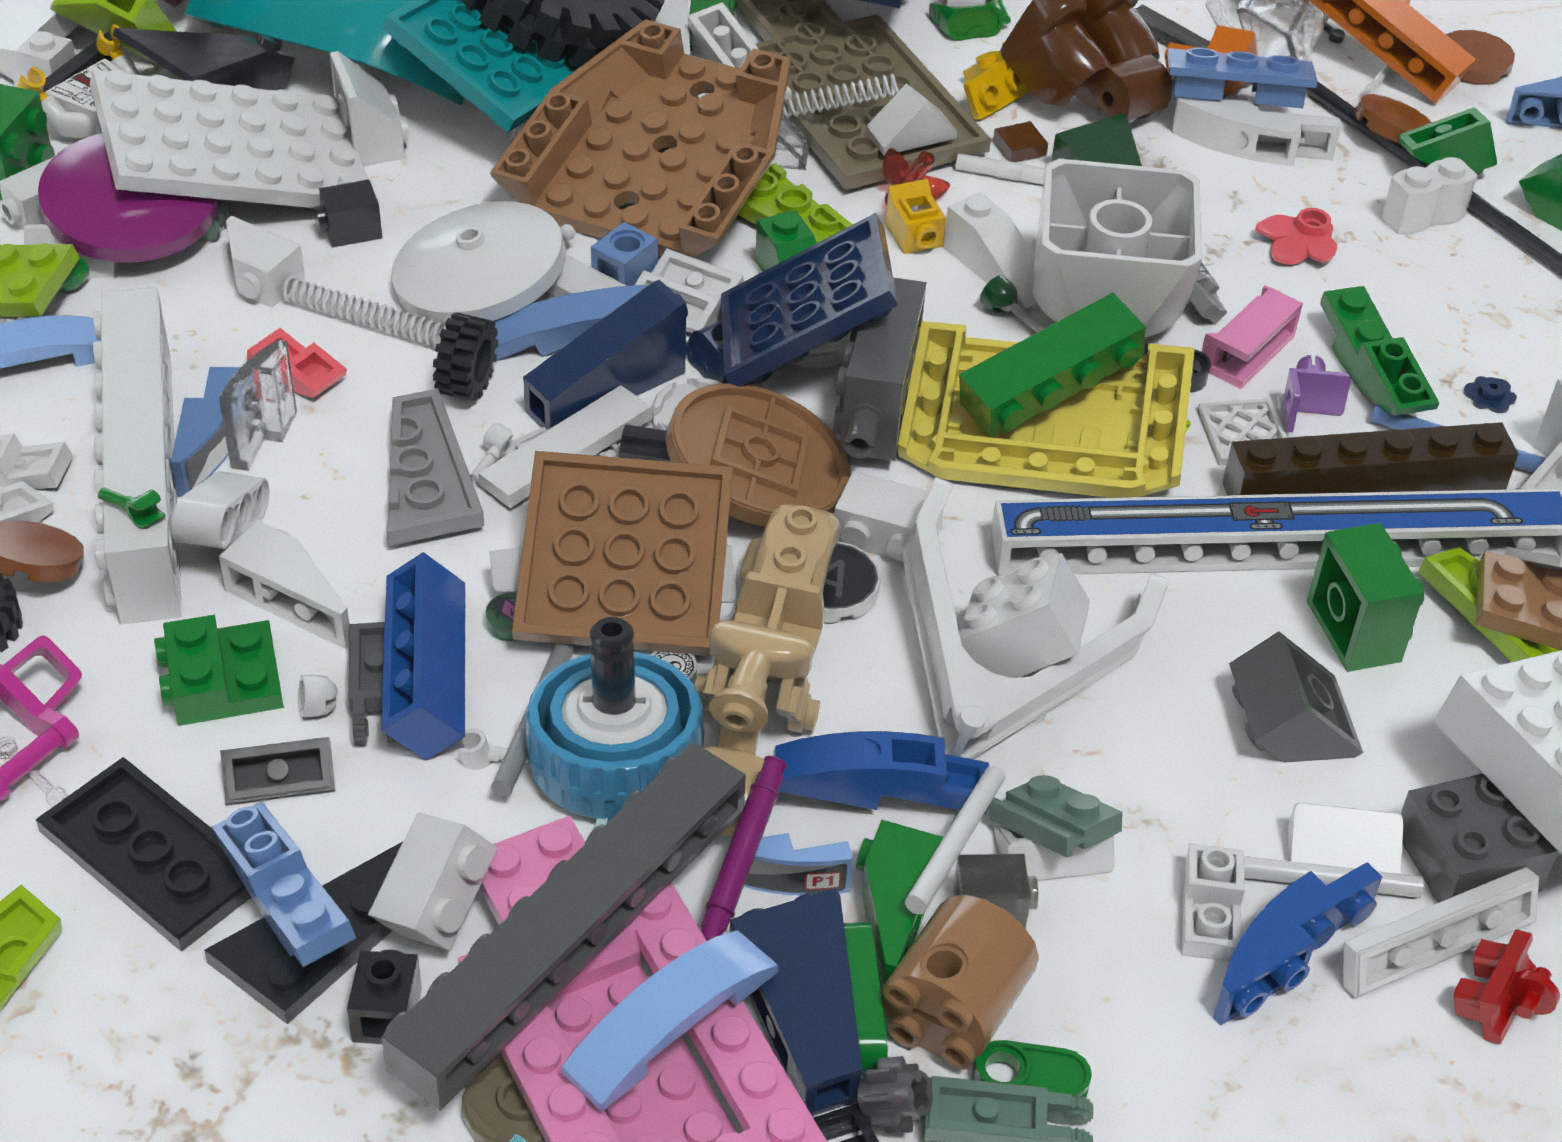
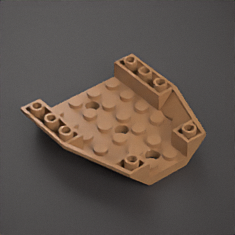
[490,19,791,258]

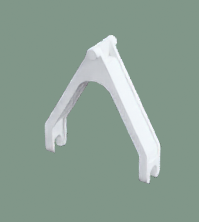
[902,477,1170,759]

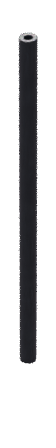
[1306,81,1562,275]

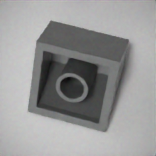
[1229,631,1364,763]

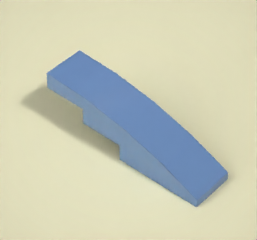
[493,285,648,361]

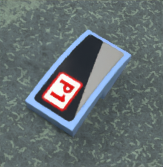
[744,833,853,896]

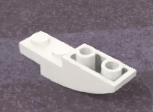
[1172,97,1341,166]

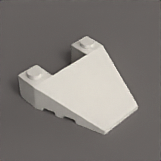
[0,0,93,87]

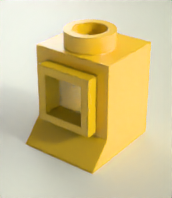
[886,179,946,254]

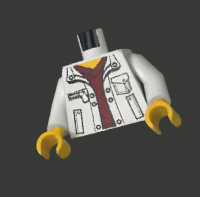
[16,24,140,139]

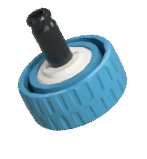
[526,617,705,820]

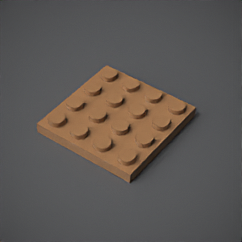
[512,451,733,656]

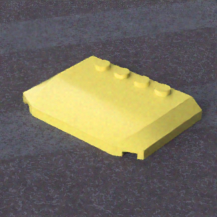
[898,321,1195,498]

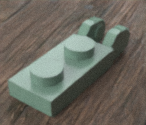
[924,1076,1094,1142]

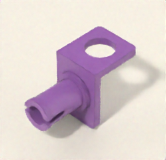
[1282,355,1351,433]

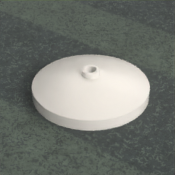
[391,201,566,326]

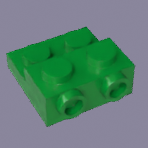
[154,614,284,726]

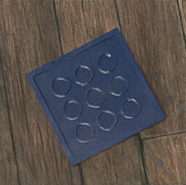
[721,213,898,387]

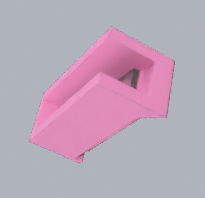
[1201,285,1303,389]

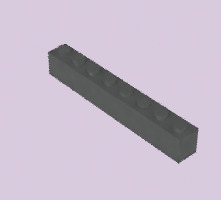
[382,742,746,1111]

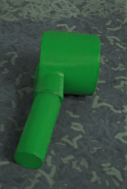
[98,487,166,528]

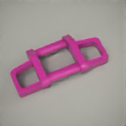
[0,635,82,802]

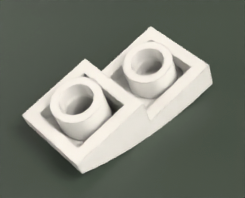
[1182,843,1245,961]

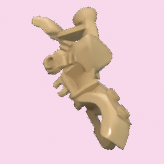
[694,503,841,838]

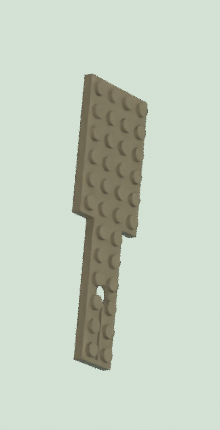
[736,0,991,191]

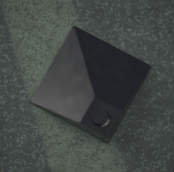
[113,28,296,91]

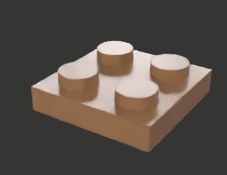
[1476,550,1562,650]

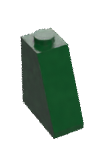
[1051,113,1142,166]

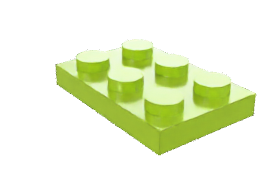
[0,243,80,317]

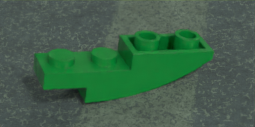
[1320,286,1440,416]

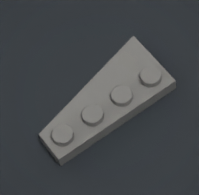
[387,388,485,546]

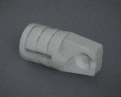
[1186,262,1228,323]

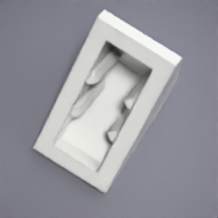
[866,83,958,155]

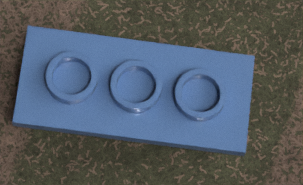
[1168,48,1318,109]

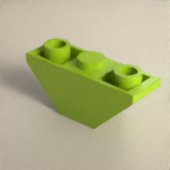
[50,0,177,67]

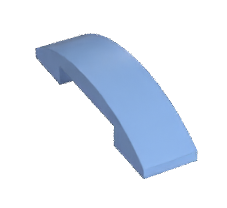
[0,315,101,368]
[561,930,778,1112]

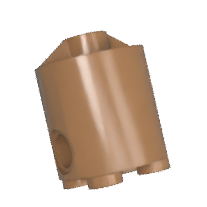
[882,895,1039,1069]

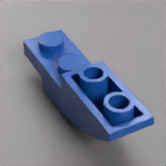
[773,731,989,815]
[1213,862,1383,1026]

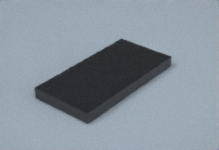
[35,757,251,952]

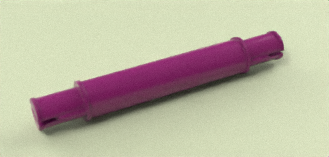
[701,756,787,941]

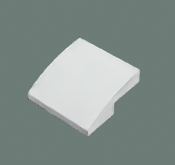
[635,249,744,333]

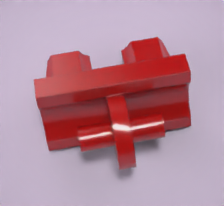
[1453,929,1560,1044]

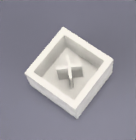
[959,553,1090,678]

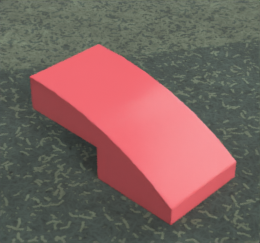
[246,328,347,398]

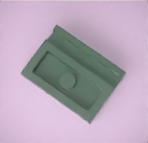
[989,775,1122,858]

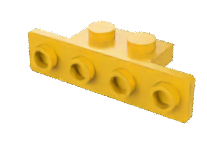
[963,42,1030,120]

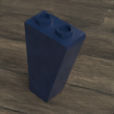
[523,280,688,430]
[730,888,862,1117]

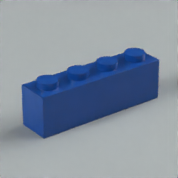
[381,552,466,760]

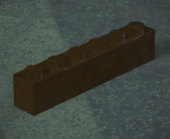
[1222,422,1519,495]

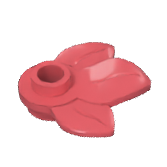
[1255,208,1337,265]

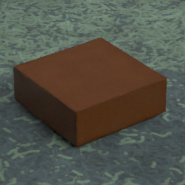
[993,121,1049,162]

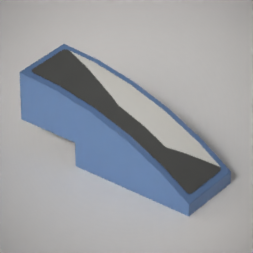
[171,367,253,497]

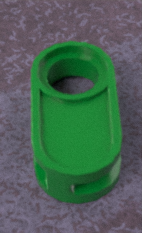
[973,1040,1092,1098]

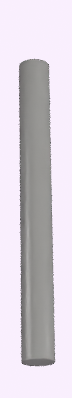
[491,643,575,796]

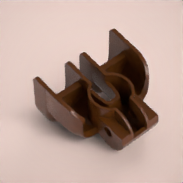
[1001,0,1172,124]

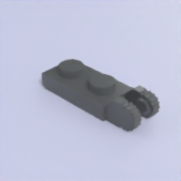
[349,622,397,745]

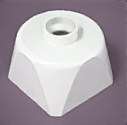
[1032,159,1202,337]

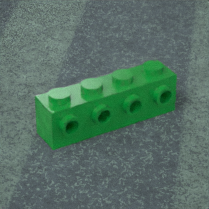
[959,293,1146,438]

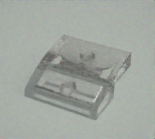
[218,340,297,471]

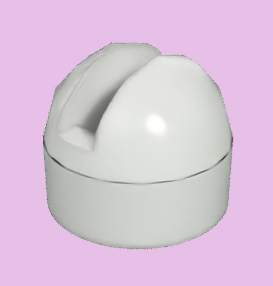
[298,675,338,717]

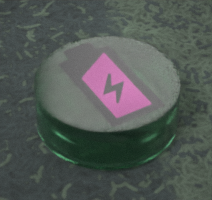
[485,593,518,641]

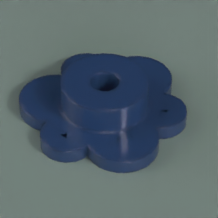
[1463,376,1517,414]

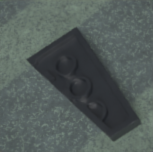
[204,841,403,1025]

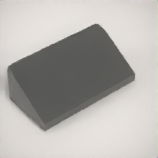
[220,737,335,805]

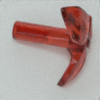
[882,148,950,209]

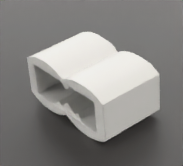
[1381,157,1477,235]

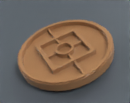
[666,383,851,527]

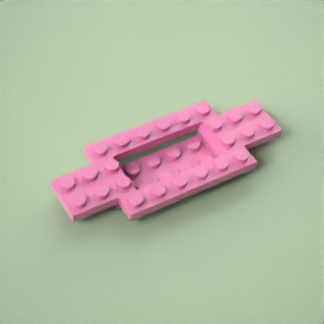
[457,815,827,1142]

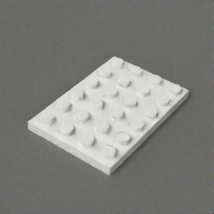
[90,69,368,208]

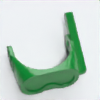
[929,0,1011,41]

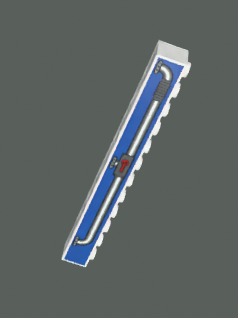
[991,488,1562,576]

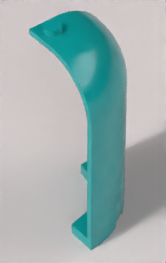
[185,0,464,106]

